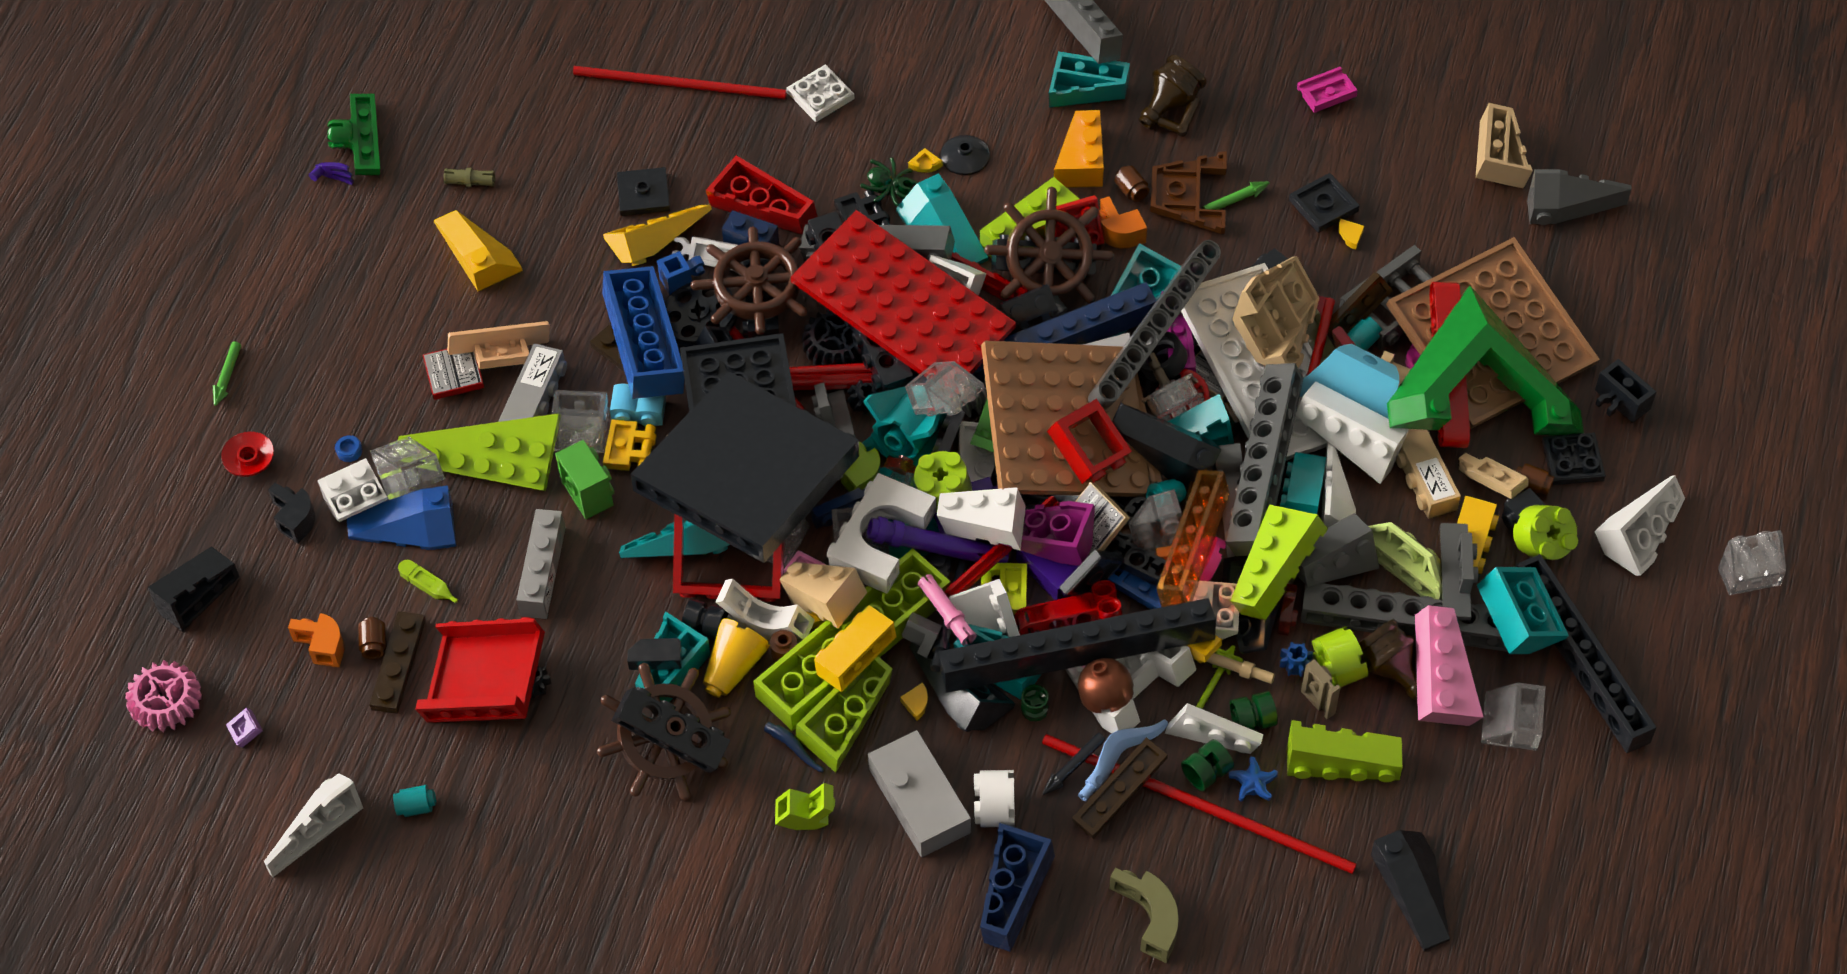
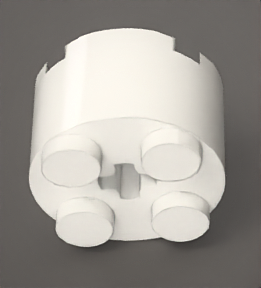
[974,770,1015,827]

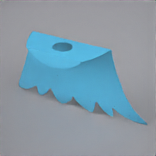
[1300,344,1399,418]

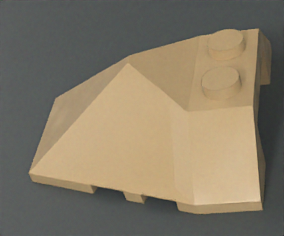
[1232,256,1319,368]

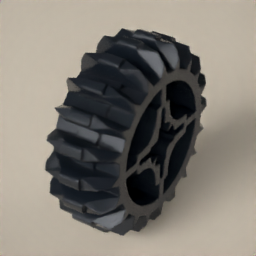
[802,308,863,366]

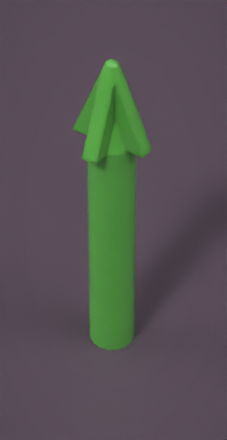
[1202,181,1270,210]
[213,342,241,406]

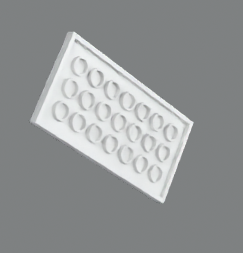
[1181,263,1327,461]

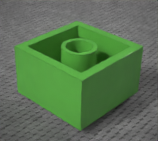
[555,440,614,519]

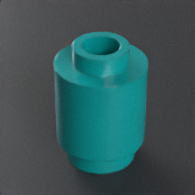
[1347,316,1383,351]
[1146,479,1186,510]
[393,784,437,817]

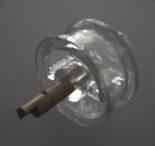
[1141,352,1204,421]

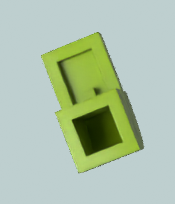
[841,442,880,492]
[775,783,835,830]

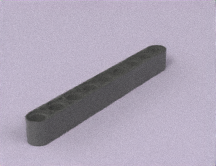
[1088,240,1221,411]

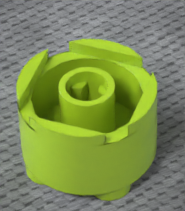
[914,451,972,513]
[1513,505,1578,560]
[1312,626,1368,687]

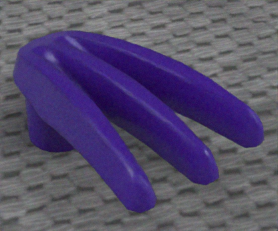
[309,162,354,185]

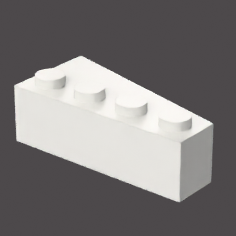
[1296,381,1409,484]

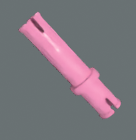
[918,574,977,646]

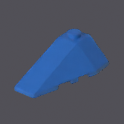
[347,485,456,550]

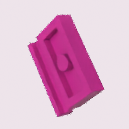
[1297,67,1357,113]

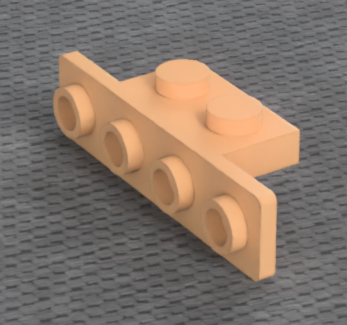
[447,321,550,369]

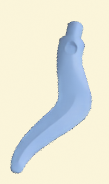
[1078,719,1168,802]

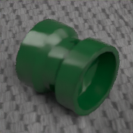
[1021,684,1049,722]

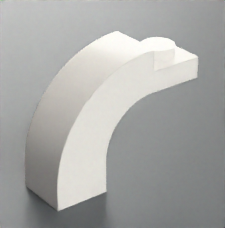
[716,579,815,643]

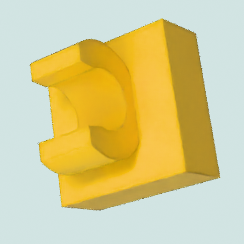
[1186,635,1222,663]

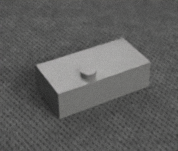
[868,730,971,858]

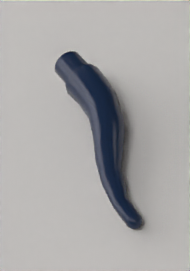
[764,722,824,772]

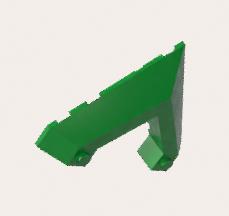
[1387,285,1584,435]

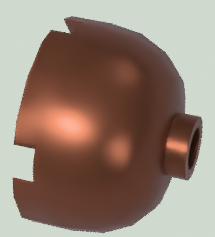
[1078,658,1134,713]

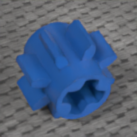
[1279,642,1313,677]

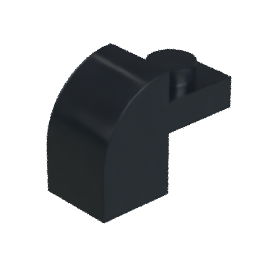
[268,482,315,544]

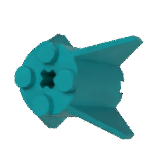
[862,383,950,476]

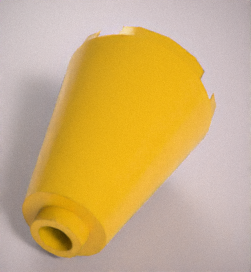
[703,619,770,698]

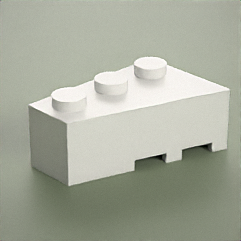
[937,488,1026,550]

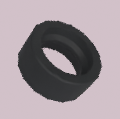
[1140,332,1188,382]

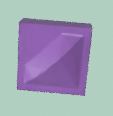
[226,708,263,748]

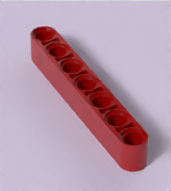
[1429,282,1470,448]

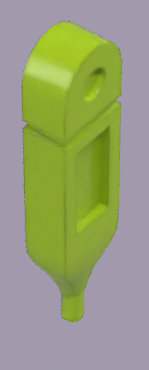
[398,560,458,603]

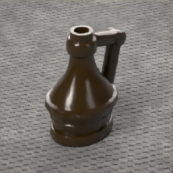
[1139,55,1207,137]
[1359,619,1418,704]

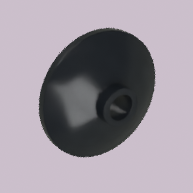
[941,135,990,175]

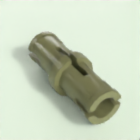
[444,168,495,187]

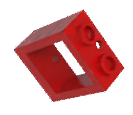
[1047,399,1132,484]

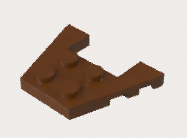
[1150,151,1227,234]

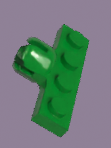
[327,94,380,175]

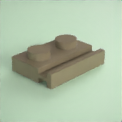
[1301,659,1341,719]

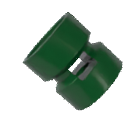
[1229,691,1278,730]
[1181,739,1234,791]

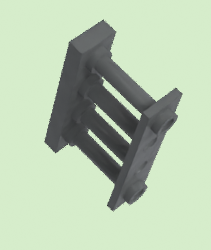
[1339,245,1433,350]

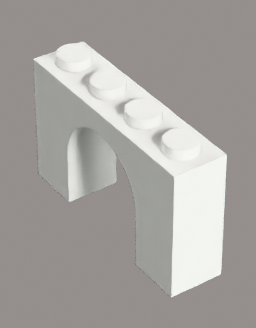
[827,473,936,594]

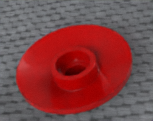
[221,431,274,477]

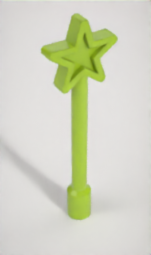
[1196,645,1243,709]

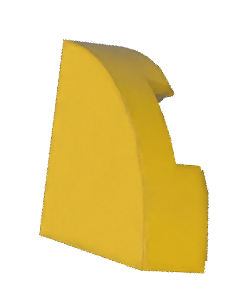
[908,148,943,173]
[1338,219,1364,250]
[900,683,928,721]

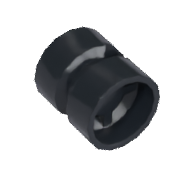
[682,599,729,641]

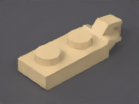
[1459,453,1528,499]

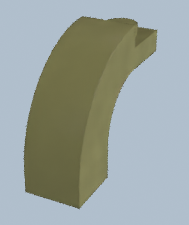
[1109,867,1178,963]

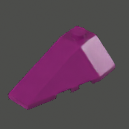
[1000,501,1095,566]

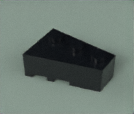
[147,546,240,631]

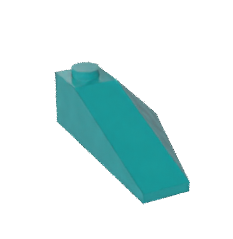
[619,520,730,558]

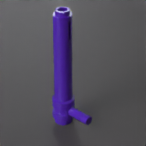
[866,516,1009,563]

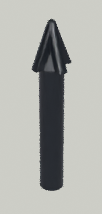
[1042,732,1106,795]

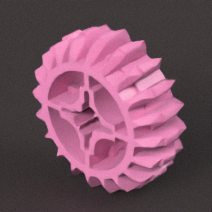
[125,660,202,733]

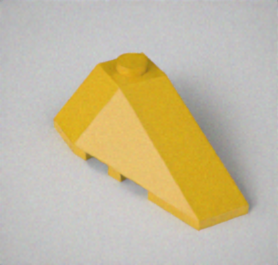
[603,205,712,266]
[434,210,523,291]

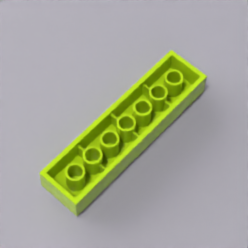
[753,549,951,731]

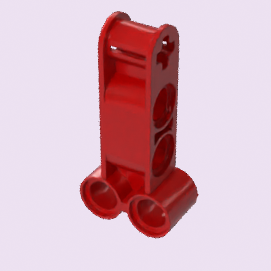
[1014,580,1123,635]

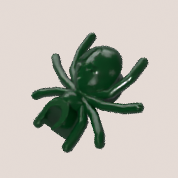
[860,157,918,207]

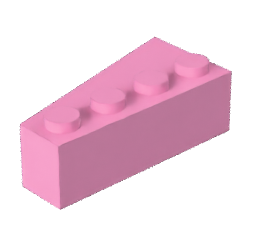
[1415,605,1483,726]

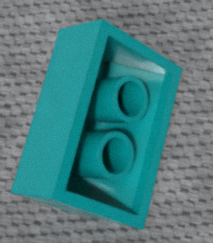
[1477,567,1569,654]

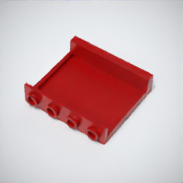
[415,617,545,723]

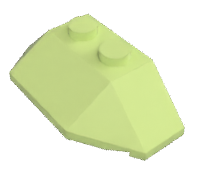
[1369,522,1442,600]

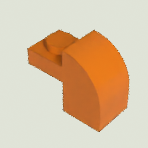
[1099,196,1147,248]
[288,613,345,667]

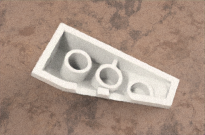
[1321,441,1356,528]
[1595,476,1685,576]
[264,774,363,877]

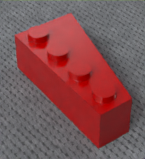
[706,155,818,235]

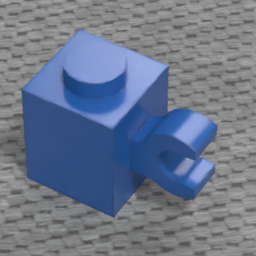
[657,251,705,296]

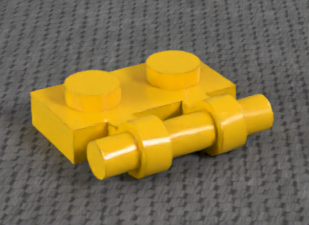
[603,419,657,471]

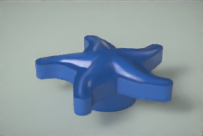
[1229,757,1278,801]

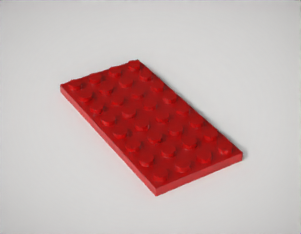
[791,210,1016,397]

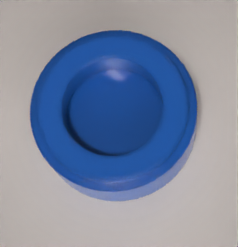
[335,435,363,462]

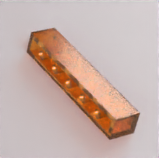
[1156,470,1230,607]

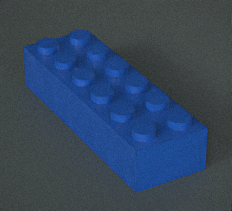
[602,266,685,399]

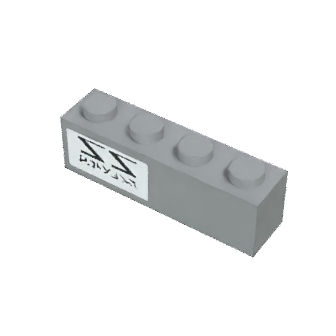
[498,343,567,422]
[516,509,566,619]

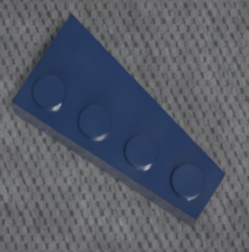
[980,823,1055,952]

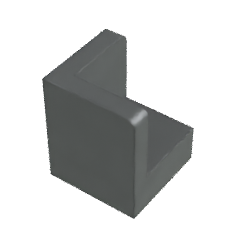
[902,612,942,658]

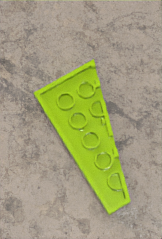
[393,413,561,491]

